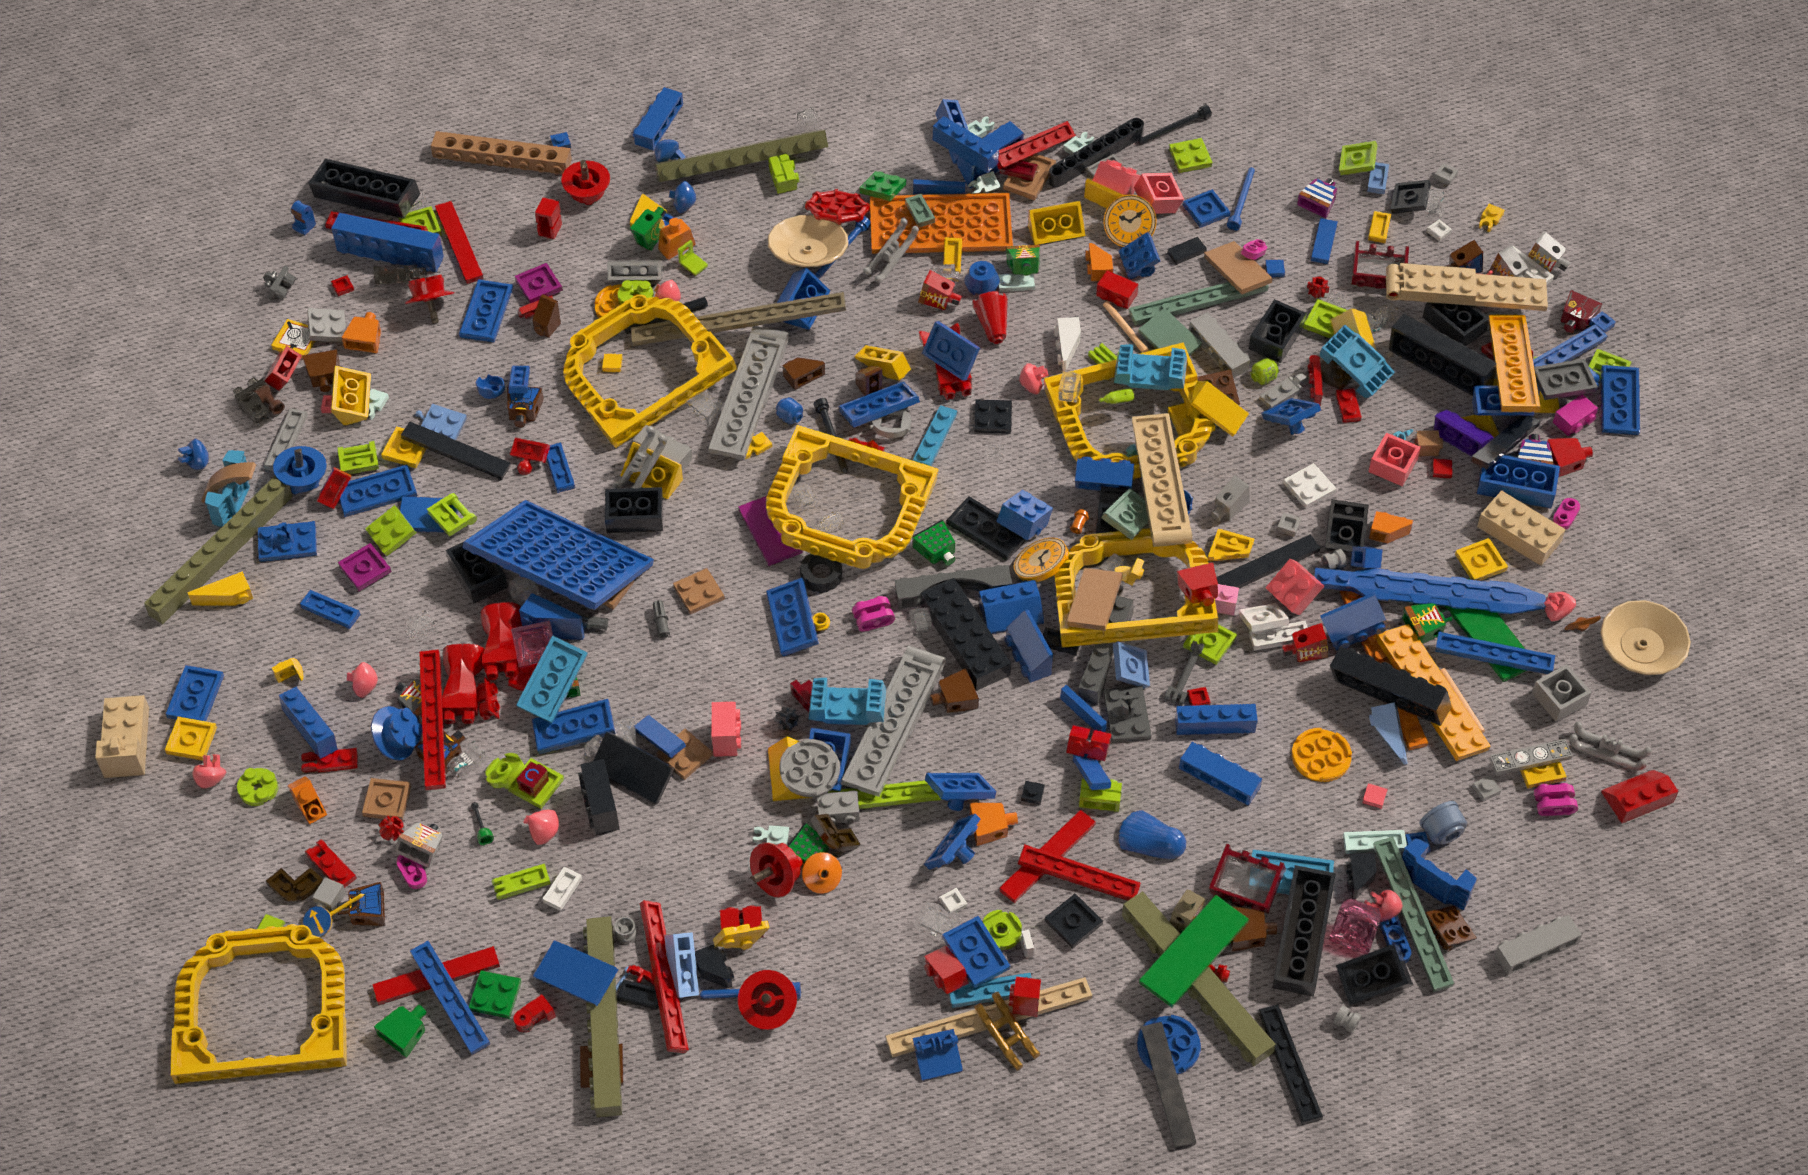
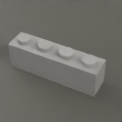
[1189,312,1250,379]
[1494,915,1582,976]

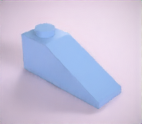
[1369,703,1408,765]
[665,932,699,998]

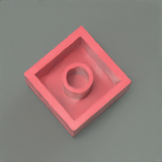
[1092,159,1141,195]
[1134,173,1184,214]
[1368,433,1421,487]
[1265,559,1324,615]
[712,702,741,757]

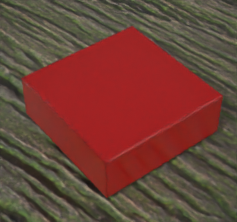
[331,275,355,297]
[1433,458,1452,479]
[1187,687,1211,706]

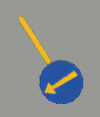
[303,894,363,937]

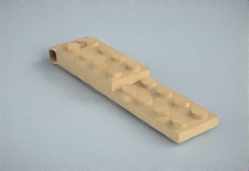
[1386,263,1548,311]
[1132,413,1192,547]

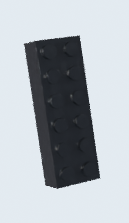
[308,158,420,219]
[1389,314,1497,396]
[920,578,1011,691]
[1330,646,1452,726]
[1272,865,1336,997]

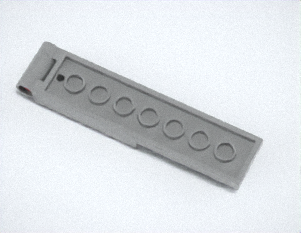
[708,326,789,460]
[842,646,946,797]

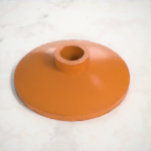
[802,852,842,894]

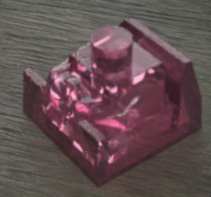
[511,621,553,668]
[1329,898,1381,954]

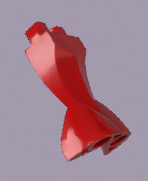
[919,323,972,400]
[481,602,522,680]
[442,644,485,724]

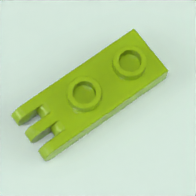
[491,863,551,900]

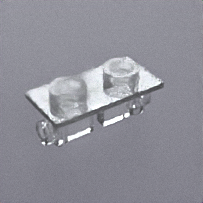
[615,717,636,746]

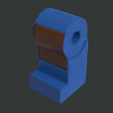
[291,200,316,236]

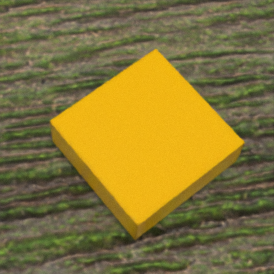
[602,353,623,372]

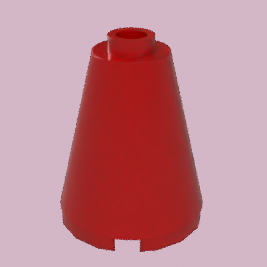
[972,291,1008,344]

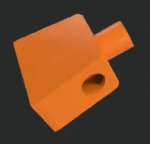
[658,218,696,260]
[342,312,381,353]
[970,803,1018,846]

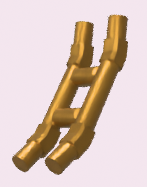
[974,992,1040,1071]

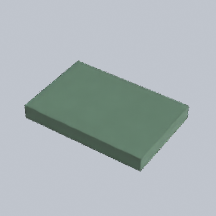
[1138,308,1202,356]
[1101,488,1149,540]

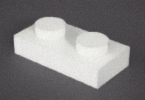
[543,867,582,911]

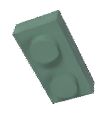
[905,194,935,228]

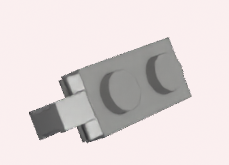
[1259,373,1307,409]

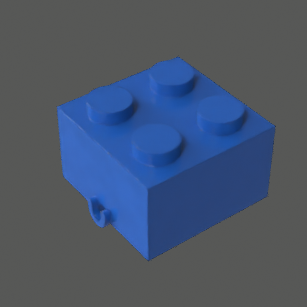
[997,490,1053,540]

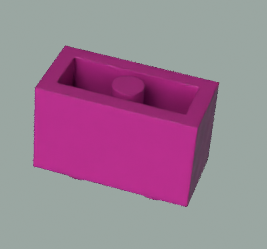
[1553,394,1598,436]

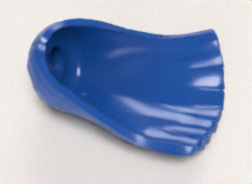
[1119,810,1186,859]

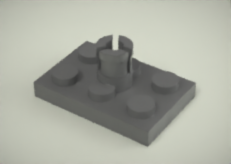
[1534,359,1598,400]
[1103,686,1151,743]

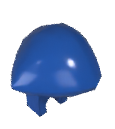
[654,139,686,163]
[669,181,696,214]
[178,439,209,470]

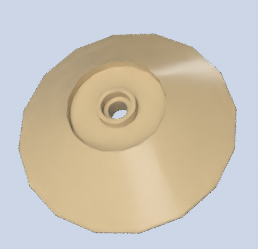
[768,215,848,267]
[1600,600,1691,675]

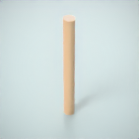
[1103,301,1149,353]
[1440,668,1485,733]

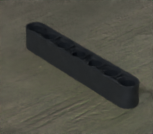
[1048,118,1144,187]

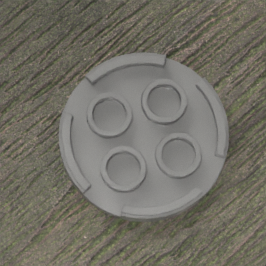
[780,739,840,797]

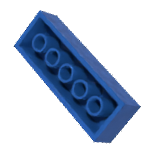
[332,213,444,272]

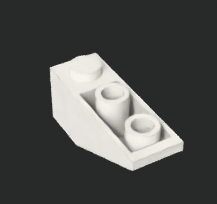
[1054,317,1081,372]

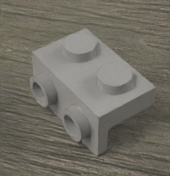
[817,791,859,824]

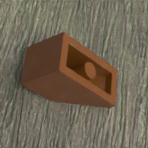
[532,294,561,338]
[782,357,825,390]
[855,366,882,396]

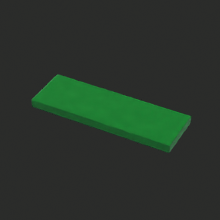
[1445,578,1528,682]
[1139,895,1249,1008]

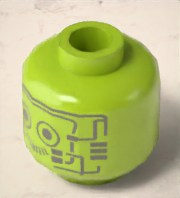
[1250,358,1279,385]

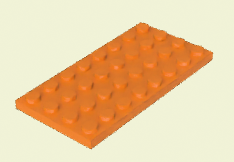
[870,193,1013,254]

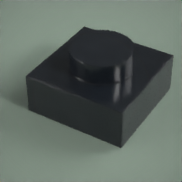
[1021,780,1045,805]

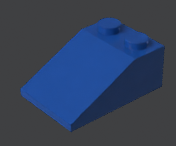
[519,593,585,640]
[809,728,851,791]

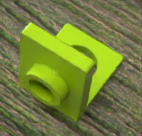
[678,240,708,276]

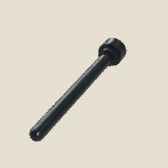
[1138,104,1212,145]
[813,398,848,473]

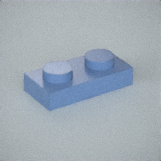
[1367,162,1389,194]

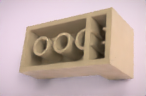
[95,695,149,778]

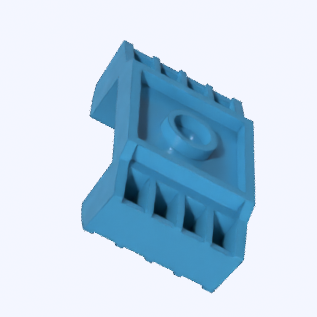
[1319,325,1395,399]
[1114,344,1187,390]
[205,450,250,527]
[808,678,886,725]

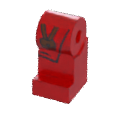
[513,994,556,1033]

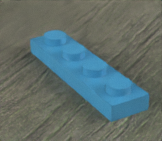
[913,405,957,466]
[949,973,1032,1008]

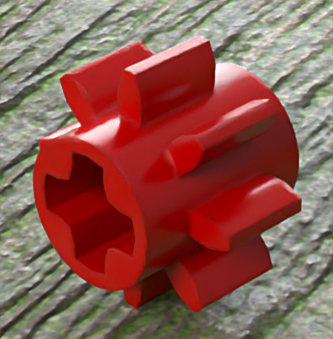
[1307,277,1330,298]
[378,816,404,841]

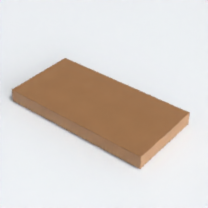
[1204,241,1272,294]
[1067,568,1123,631]

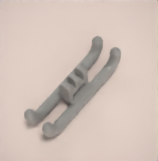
[863,218,919,283]
[613,426,667,489]
[1569,722,1652,771]

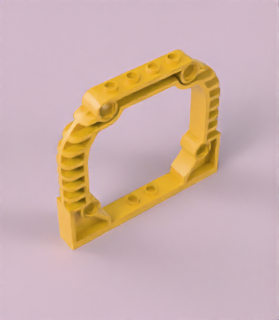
[563,295,737,448]
[1044,343,1213,479]
[766,425,939,569]
[1055,528,1219,647]
[171,924,347,1084]

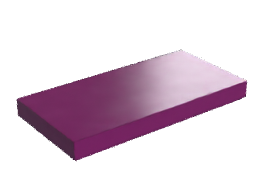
[738,496,803,566]

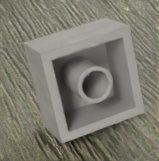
[1532,664,1592,722]

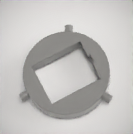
[869,409,912,438]

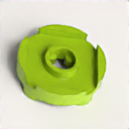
[618,280,654,305]
[485,753,526,789]
[237,768,278,806]
[982,910,1022,951]

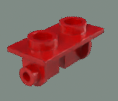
[477,677,500,720]

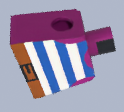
[1297,178,1337,218]
[1518,434,1553,465]

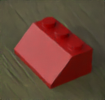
[1601,770,1679,824]

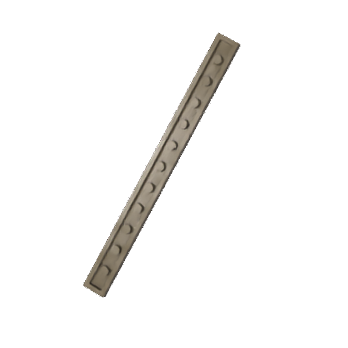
[631,292,846,346]

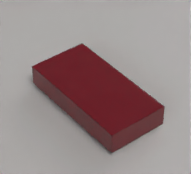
[1000,161,1038,181]

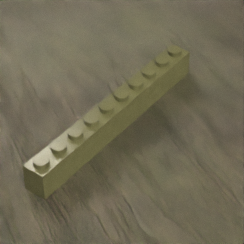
[654,129,828,182]
[144,476,293,624]
[1122,891,1276,1066]
[583,916,623,1118]

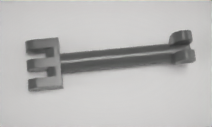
[1164,640,1204,706]

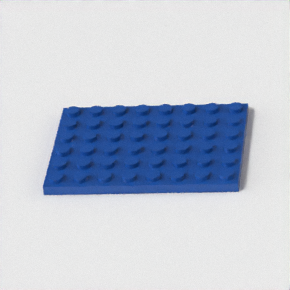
[463,500,654,610]

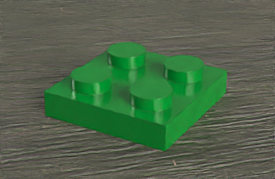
[859,171,906,201]
[469,971,522,1019]

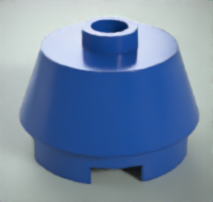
[964,261,1000,295]

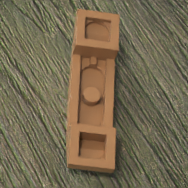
[201,462,256,504]

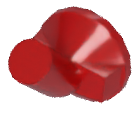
[1209,964,1230,983]

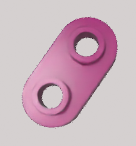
[1241,239,1267,260]
[1552,498,1580,530]
[397,855,427,889]

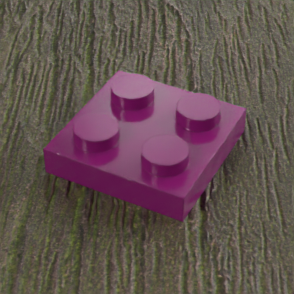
[515,263,563,303]
[338,543,392,591]

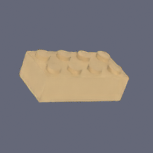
[1477,491,1566,566]

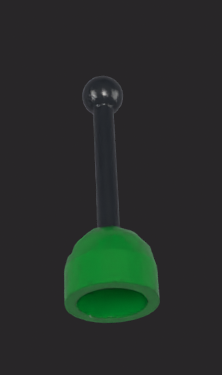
[471,802,494,845]

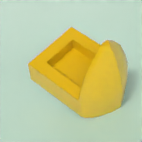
[1114,558,1144,586]
[272,658,304,683]

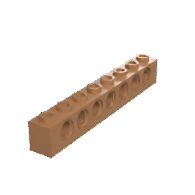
[431,131,572,174]

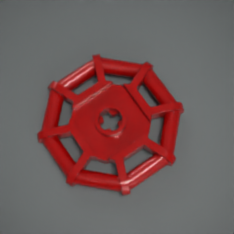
[805,189,871,225]

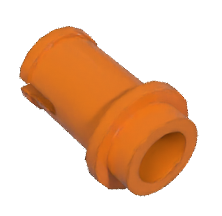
[1070,509,1089,534]

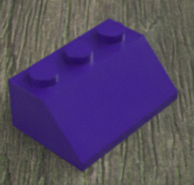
[1434,410,1494,457]

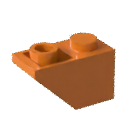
[1085,243,1113,281]
[1369,511,1413,544]
[287,776,327,824]

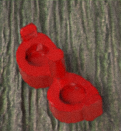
[626,965,654,985]

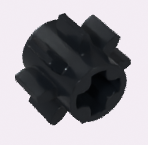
[774,706,800,731]

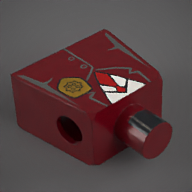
[1560,290,1602,333]

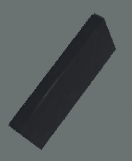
[946,496,1026,561]
[593,731,675,804]

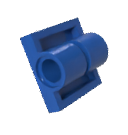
[1118,232,1161,279]

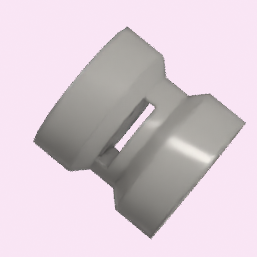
[1321,549,1347,570]
[614,917,636,944]
[1333,1005,1362,1034]

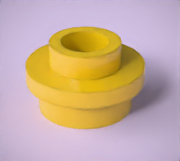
[813,612,830,631]

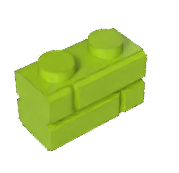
[768,154,800,194]
[1079,779,1122,812]

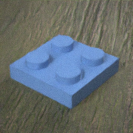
[421,404,467,440]
[1113,641,1150,688]

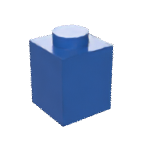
[1351,547,1383,568]

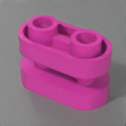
[852,596,895,632]
[1534,783,1578,816]

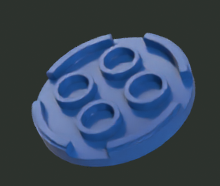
[1137,1015,1201,1075]

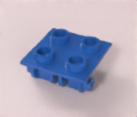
[912,1029,963,1080]

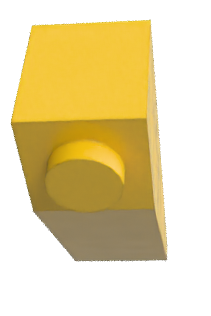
[854,345,911,380]
[187,571,253,606]

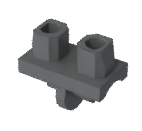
[263,266,296,300]

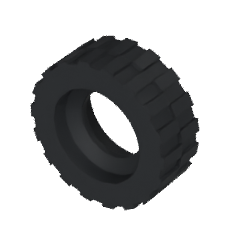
[800,553,842,593]

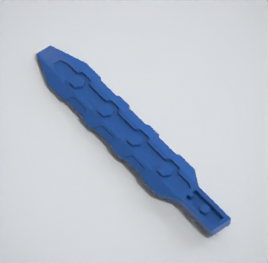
[1314,568,1546,614]

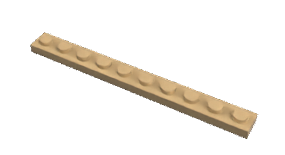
[886,977,1092,1058]

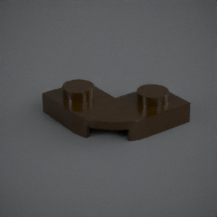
[1320,360,1352,391]
[810,814,861,851]
[266,867,323,902]

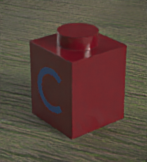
[517,761,549,798]

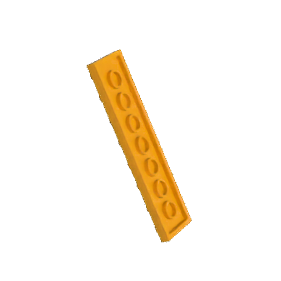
[1489,315,1540,413]
[1375,624,1491,761]

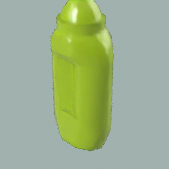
[1099,389,1134,404]

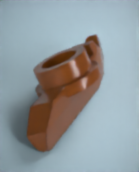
[1564,615,1601,631]

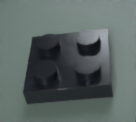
[1390,180,1431,214]
[974,399,1012,434]
[1045,893,1103,949]

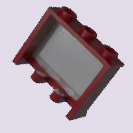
[1351,241,1409,289]
[1209,843,1286,914]

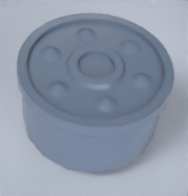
[1419,801,1467,844]

